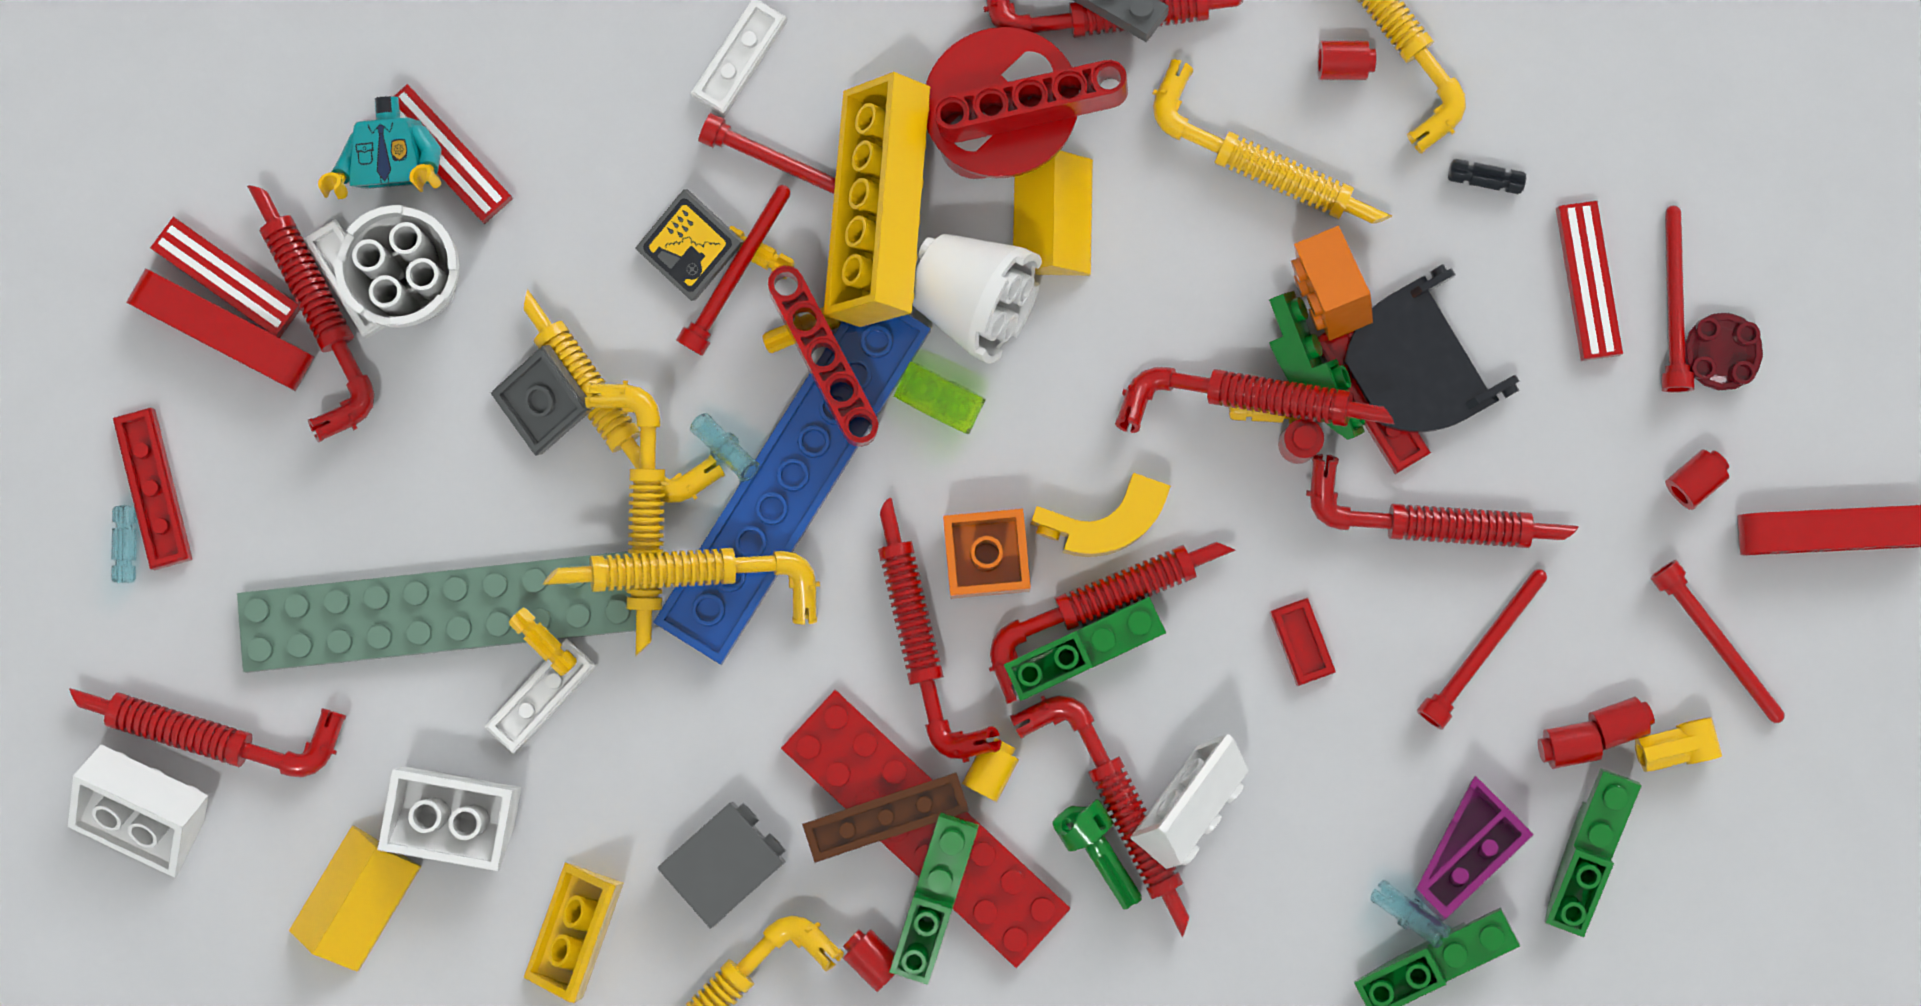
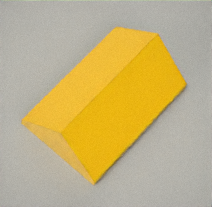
[1013,150,1093,276]
[289,826,422,972]
[523,863,624,1003]

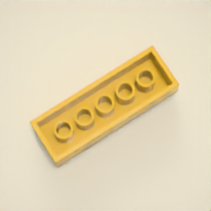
[823,72,930,327]

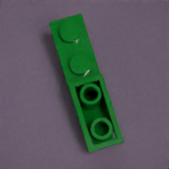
[1269,291,1365,440]
[1004,597,1166,701]
[1545,768,1642,938]
[889,812,979,985]
[1354,907,1520,1006]

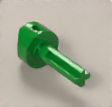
[1052,799,1142,910]

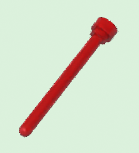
[698,113,835,194]
[676,185,791,356]
[1661,205,1695,393]
[1650,560,1785,723]
[1417,569,1547,730]

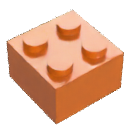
[1291,225,1373,341]
[943,508,1031,599]

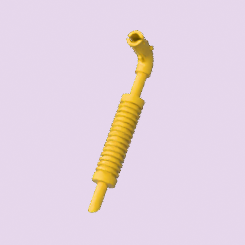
[1357,0,1466,154]
[1152,59,1392,224]
[524,289,726,503]
[585,380,665,657]
[542,548,820,625]
[686,915,844,1006]

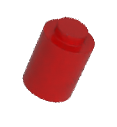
[1317,41,1376,80]
[1278,419,1324,464]
[1665,449,1730,510]
[1588,697,1655,750]
[1538,721,1603,769]
[842,929,895,992]

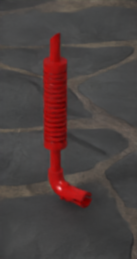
[984,0,1244,38]
[247,185,375,442]
[1115,367,1394,433]
[1306,454,1579,548]
[878,498,1002,763]
[989,542,1236,704]
[69,688,346,778]
[1010,695,1190,938]

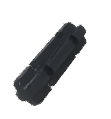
[1448,159,1526,194]

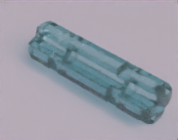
[111,505,137,583]

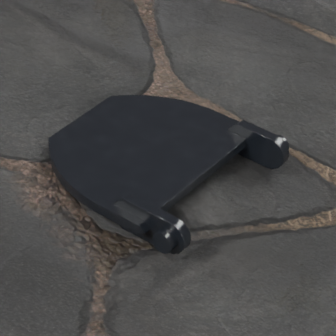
[1344,264,1519,432]

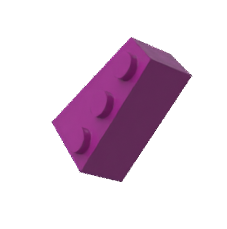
[1414,775,1534,922]

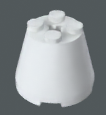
[334,205,459,328]
[912,234,1042,364]

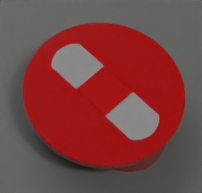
[926,27,1079,179]

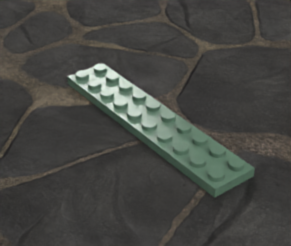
[237,551,636,673]

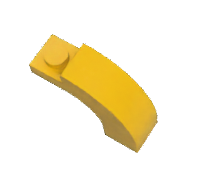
[1030,473,1171,557]

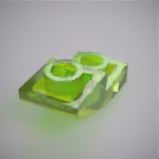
[893,361,986,434]

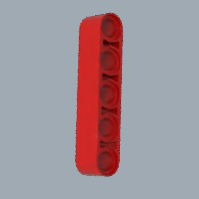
[934,60,1128,143]
[768,265,879,447]
[126,268,315,392]
[1737,505,1921,555]

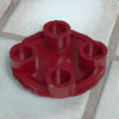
[1685,313,1763,391]

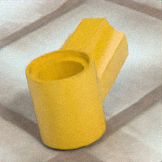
[1635,717,1722,772]

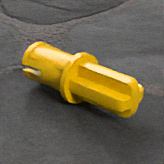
[762,307,841,353]

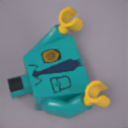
[318,96,442,199]

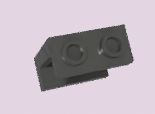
[657,802,786,929]

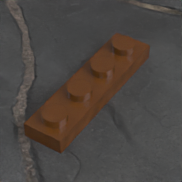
[802,772,969,863]

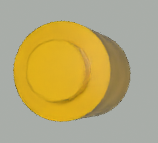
[962,738,1019,802]

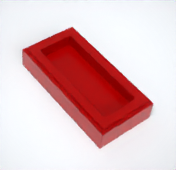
[1269,598,1336,686]

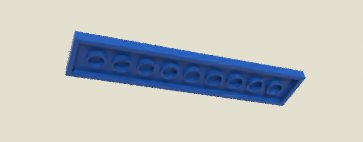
[653,314,931,665]

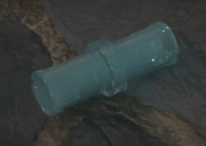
[690,413,760,482]
[1370,880,1451,949]

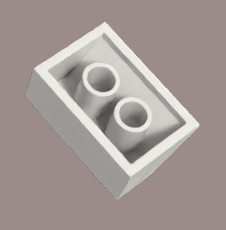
[1130,733,1249,869]
[68,745,209,878]
[377,766,521,871]

